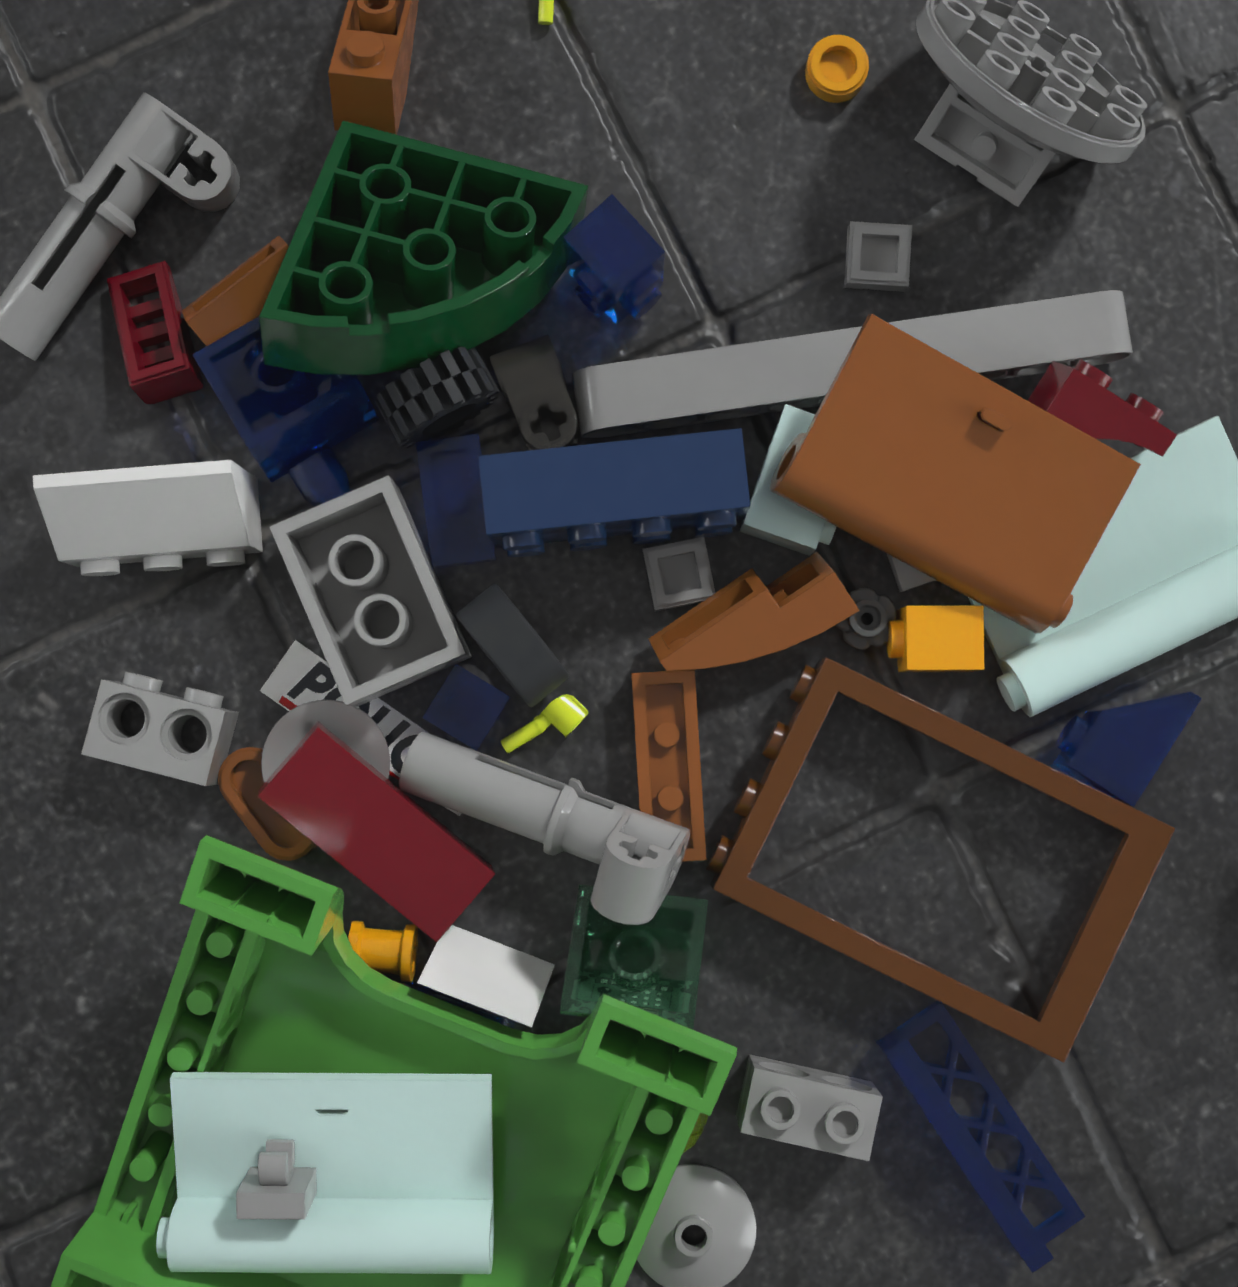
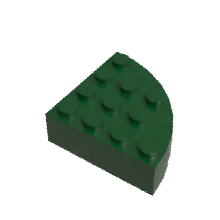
[259,120,589,375]

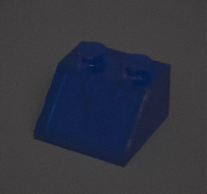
[192,316,380,483]

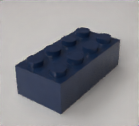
[478,428,750,557]

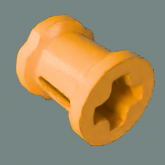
[348,920,418,982]

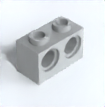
[81,671,239,786]
[736,1054,883,1161]

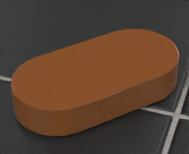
[218,747,317,861]

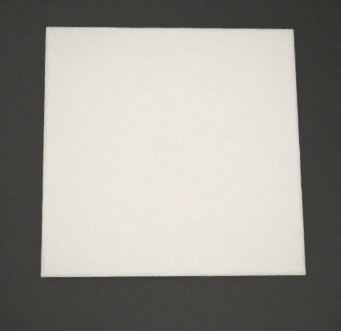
[417,925,555,1027]

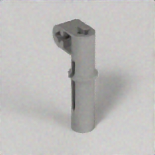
[0,92,240,361]
[399,732,691,925]

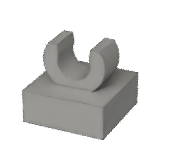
[236,1139,317,1219]

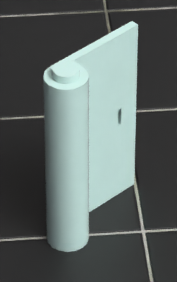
[968,416,1238,717]
[156,1072,494,1274]

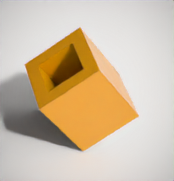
[887,605,984,672]

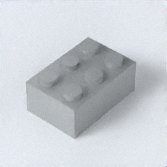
[270,475,472,707]

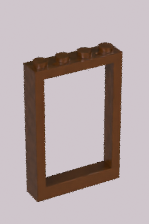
[706,657,1176,1063]

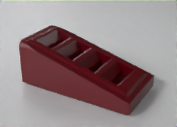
[107,261,203,404]

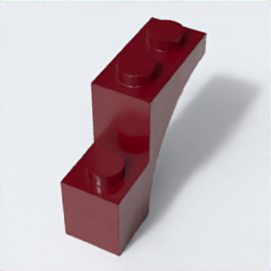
[978,360,1177,457]

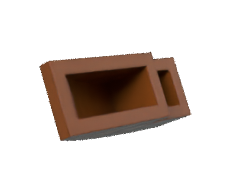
[648,552,860,671]

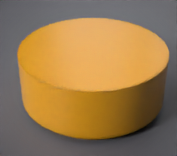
[805,35,869,103]

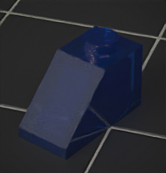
[1053,692,1202,807]

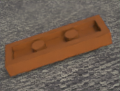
[631,669,706,862]

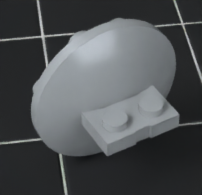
[914,0,1147,207]

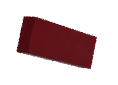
[257,721,495,942]

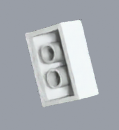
[33,460,263,576]

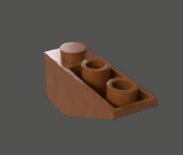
[328,0,419,135]

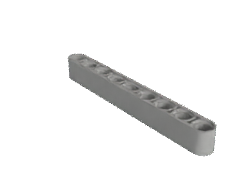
[572,290,1133,438]

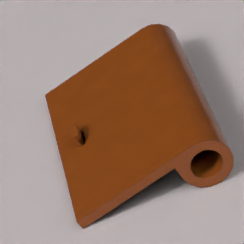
[770,314,1141,633]

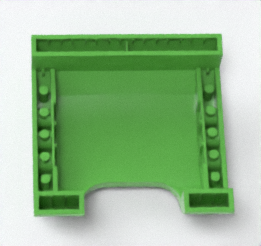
[51,835,737,1287]

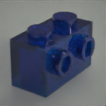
[563,194,665,325]

